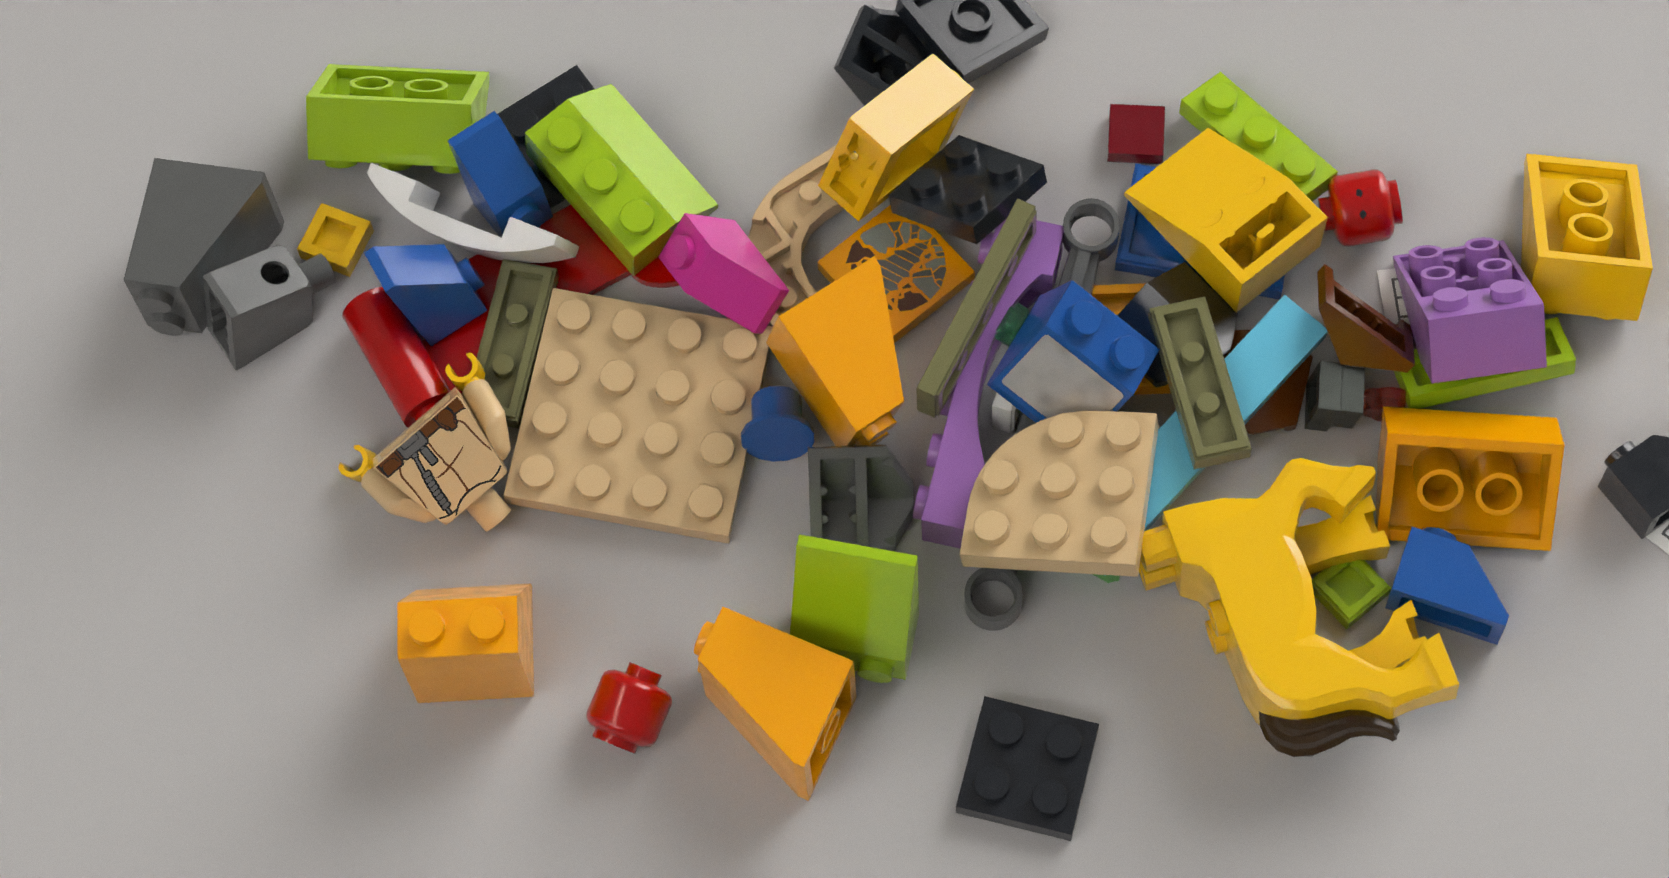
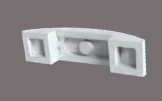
[367,163,579,263]

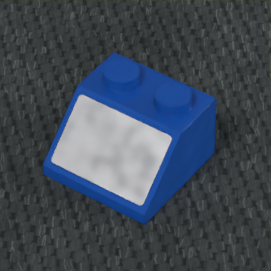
[987,280,1159,423]

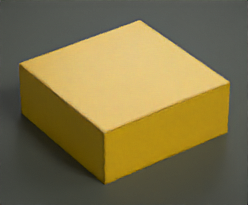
[297,203,374,277]

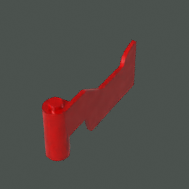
[342,205,680,428]

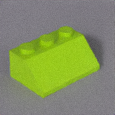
[306,64,489,174]
[525,84,719,276]

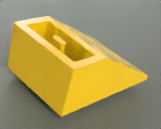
[1124,128,1328,313]

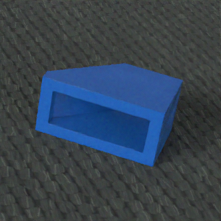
[447,111,553,237]
[364,244,487,346]
[1385,527,1509,645]

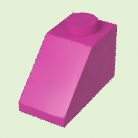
[659,213,789,334]

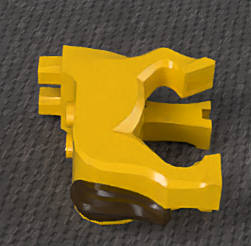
[1139,458,1459,757]

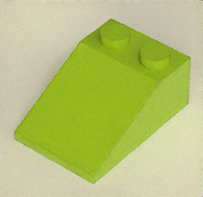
[790,534,919,683]

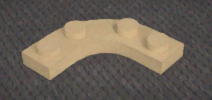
[748,145,845,327]

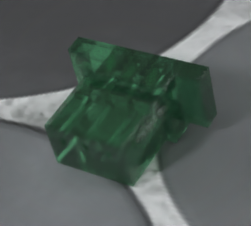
[994,302,1029,347]

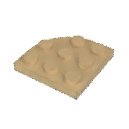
[959,411,1159,577]

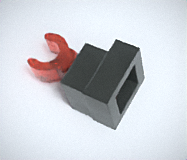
[1304,360,1406,432]

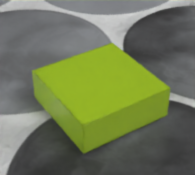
[1312,560,1391,630]

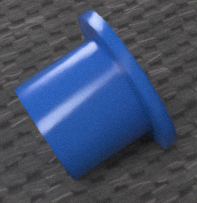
[741,386,815,462]

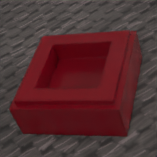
[1107,104,1165,164]

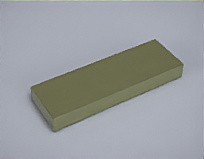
[477,259,559,429]
[1148,297,1252,470]

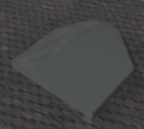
[808,444,914,551]

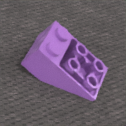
[1393,237,1547,384]

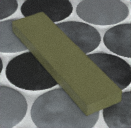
[916,198,1037,418]

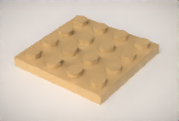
[503,288,773,544]

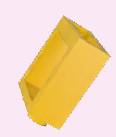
[818,54,974,222]

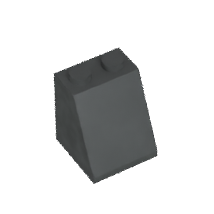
[124,158,284,336]

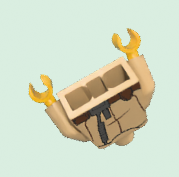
[338,353,511,532]

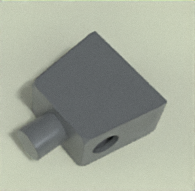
[202,245,336,370]

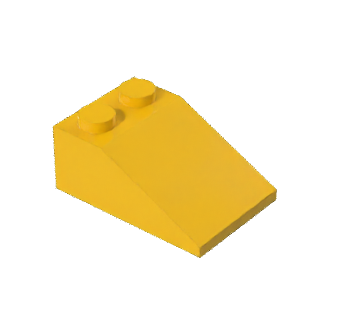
[1521,153,1653,321]

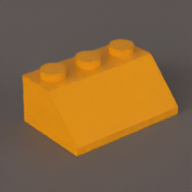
[1376,406,1565,551]

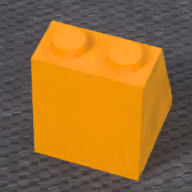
[766,256,904,446]
[397,583,534,703]
[694,607,857,801]

